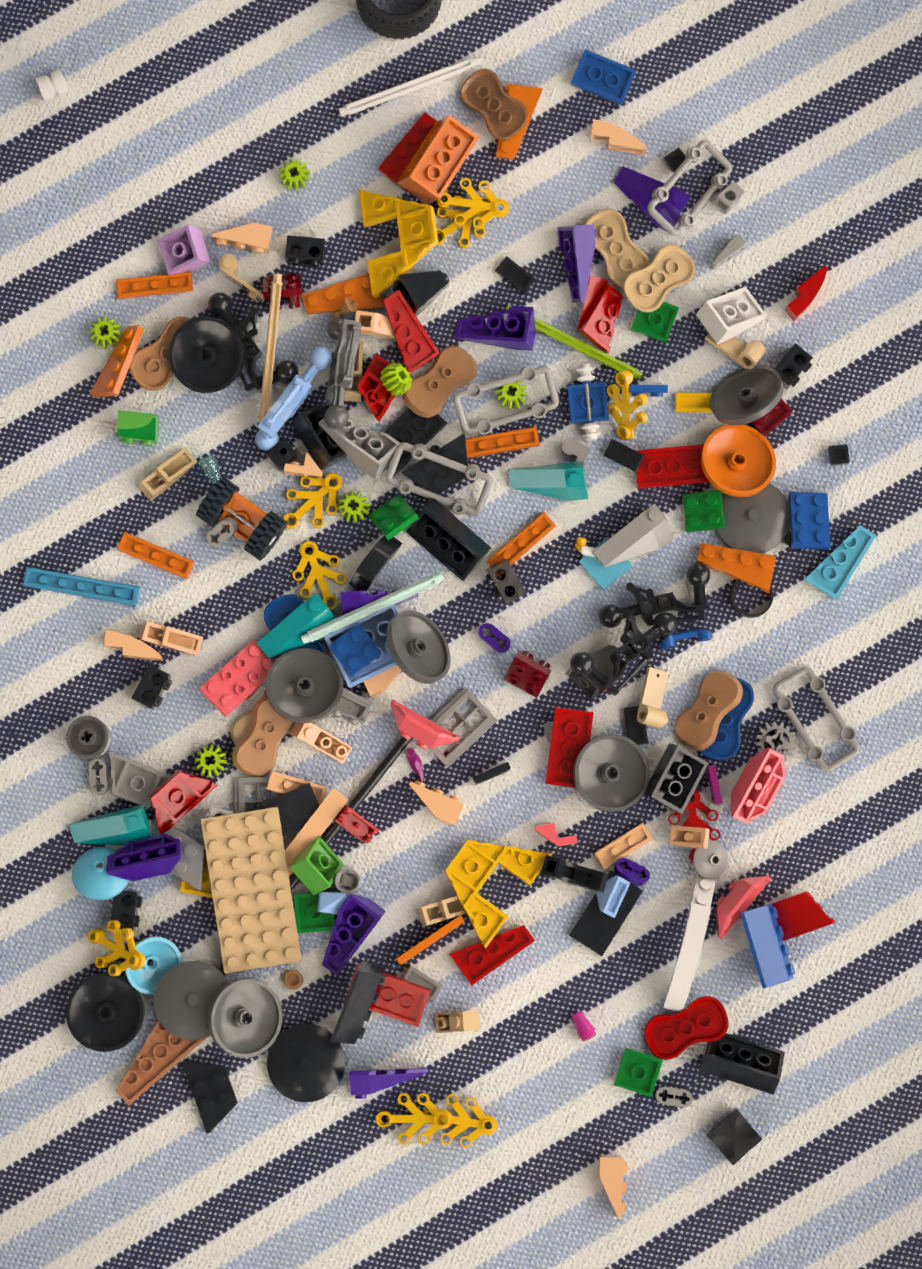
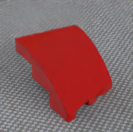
[357,354,396,422]
[772,891,835,941]

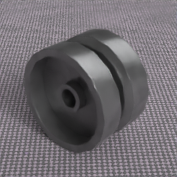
[66,716,111,760]

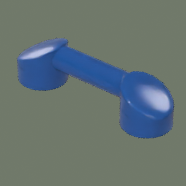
[660,628,713,650]

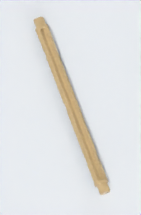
[258,274,283,423]

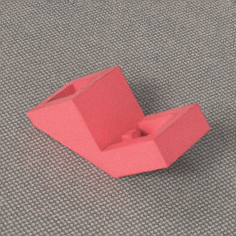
[535,823,578,847]

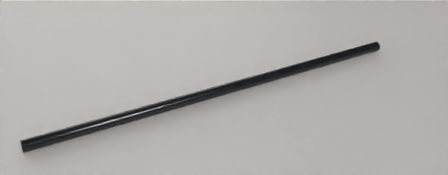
[218,737,413,976]

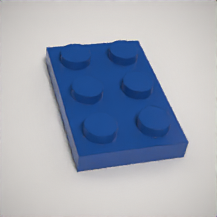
[570,49,637,106]
[788,492,831,550]

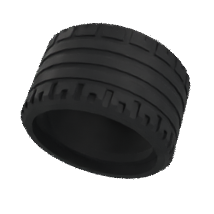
[356,0,442,40]

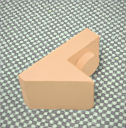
[284,452,323,478]
[669,826,710,849]

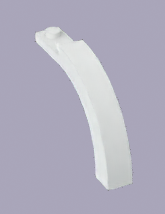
[663,876,716,1012]

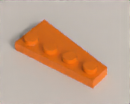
[496,83,543,160]
[302,273,385,315]
[90,325,144,397]
[697,543,776,593]

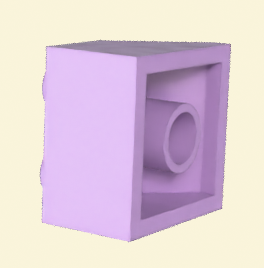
[158,225,211,275]

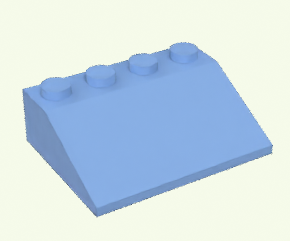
[324,605,399,689]

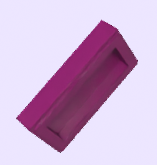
[706,765,723,805]

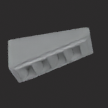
[711,234,747,269]

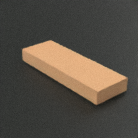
[266,771,327,805]
[594,823,653,870]

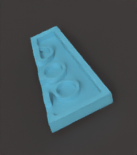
[804,525,876,600]

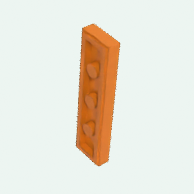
[116,272,194,299]
[466,427,540,459]
[486,512,556,576]
[117,532,195,579]
[396,915,465,965]

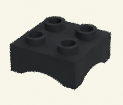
[706,1109,763,1165]

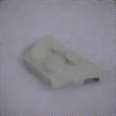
[110,752,171,809]
[164,827,206,890]

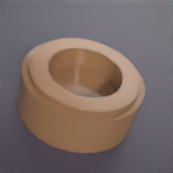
[284,970,303,990]

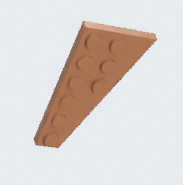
[116,1020,208,1106]

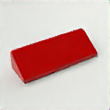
[577,275,608,332]

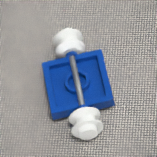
[567,364,609,441]

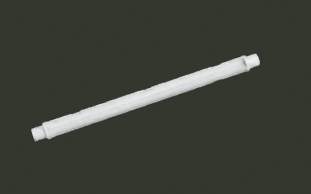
[339,57,481,117]

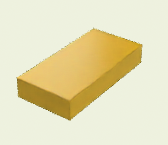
[675,392,712,413]

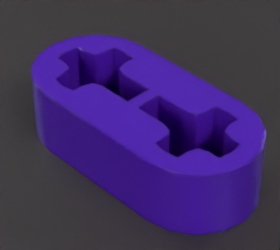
[479,623,511,653]
[613,858,650,886]

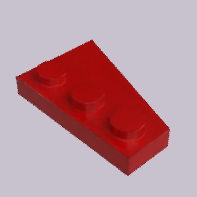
[579,285,623,353]

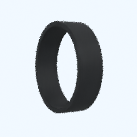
[730,579,773,618]

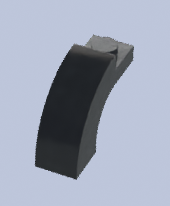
[348,536,403,592]
[540,855,609,893]

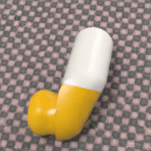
[575,537,597,558]

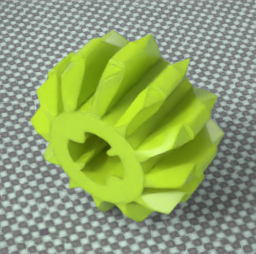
[279,158,310,191]
[89,316,122,349]
[380,362,412,396]
[495,380,528,409]
[337,490,370,523]
[194,744,227,778]

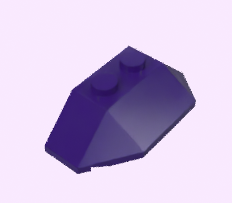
[106,834,182,881]

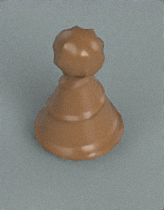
[332,297,358,319]

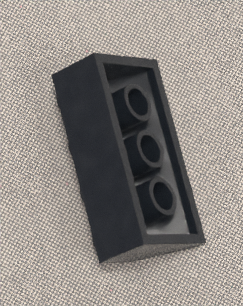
[406,498,491,581]
[330,960,386,1044]
[699,1033,785,1095]

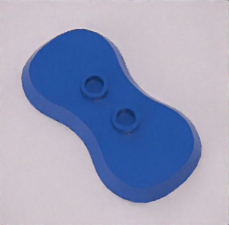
[264,594,326,655]
[700,677,754,760]

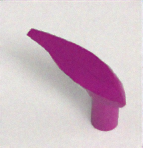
[407,748,424,782]

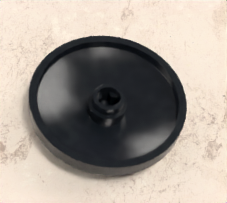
[169,317,245,393]
[66,973,145,1052]
[267,1024,345,1102]

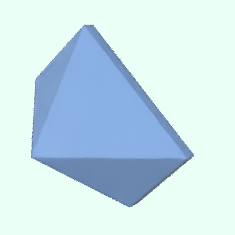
[596,875,630,918]
[317,892,349,915]

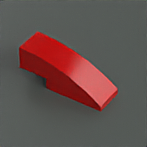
[785,265,828,322]

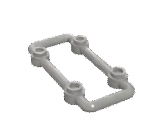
[647,140,732,237]
[453,366,559,435]
[386,442,493,516]
[773,667,860,772]

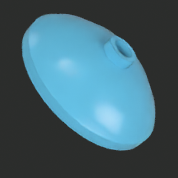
[72,847,129,900]
[125,936,182,994]

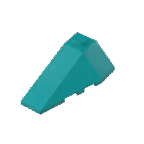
[508,461,588,501]
[257,593,336,658]
[69,804,153,846]

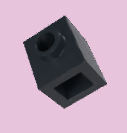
[267,439,297,471]

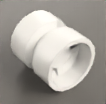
[36,69,69,101]

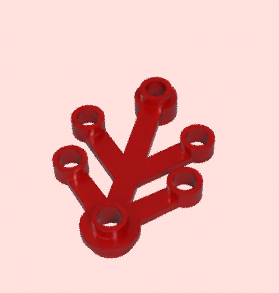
[668,790,721,863]

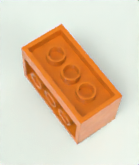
[397,115,479,205]

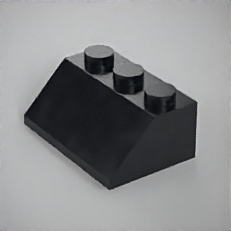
[291,401,348,471]
[644,743,709,814]

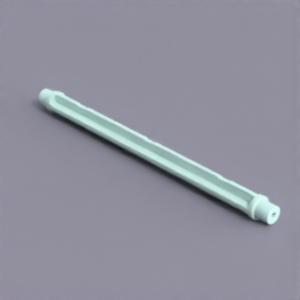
[301,572,445,644]

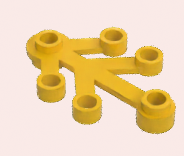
[437,178,509,230]
[437,196,491,249]
[607,370,648,440]
[283,473,342,529]
[293,541,347,611]
[88,920,146,976]
[376,1093,453,1145]
[423,1094,498,1148]

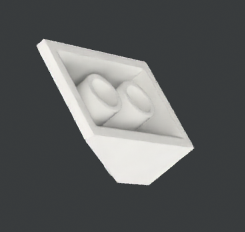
[696,287,767,344]

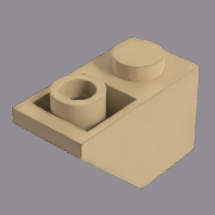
[435,1010,480,1033]

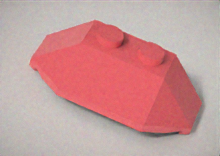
[390,699,460,750]
[731,748,785,824]
[715,876,772,939]

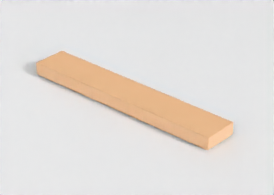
[285,788,349,876]

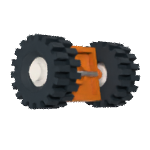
[196,476,288,561]

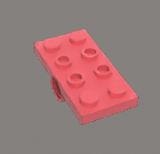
[199,639,275,718]

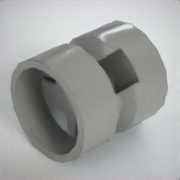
[335,868,361,894]

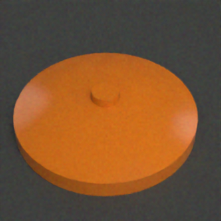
[701,424,776,497]

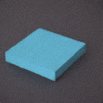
[579,537,633,591]

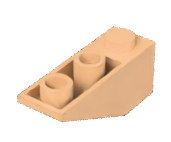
[212,223,273,254]
[355,310,395,339]
[363,665,402,697]
[289,723,352,764]
[409,780,464,826]
[598,1156,627,1218]

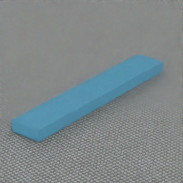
[23,567,140,606]

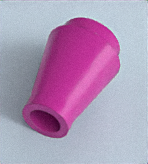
[572,1011,596,1042]

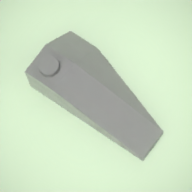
[319,417,400,479]
[592,504,674,568]

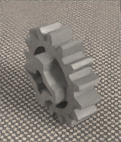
[755,722,798,762]

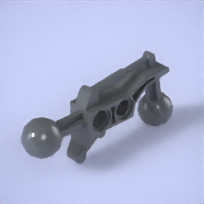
[324,317,361,429]

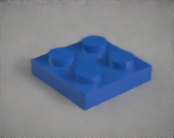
[629,385,668,397]
[328,623,383,677]

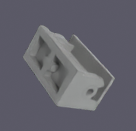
[332,688,373,725]

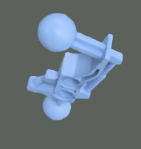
[255,346,333,451]

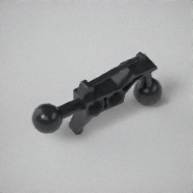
[208,293,299,393]
[599,563,711,628]
[570,612,677,696]

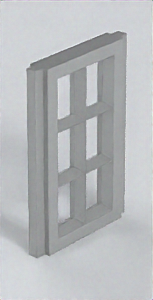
[428,687,498,768]
[234,777,281,814]

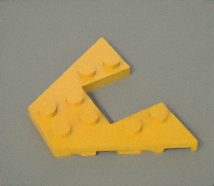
[359,190,438,298]
[445,840,552,948]

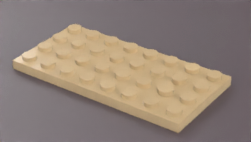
[201,807,302,974]

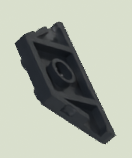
[401,433,468,494]
[182,1061,238,1134]

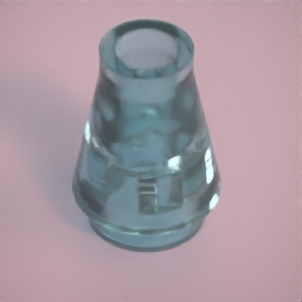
[199,454,221,484]

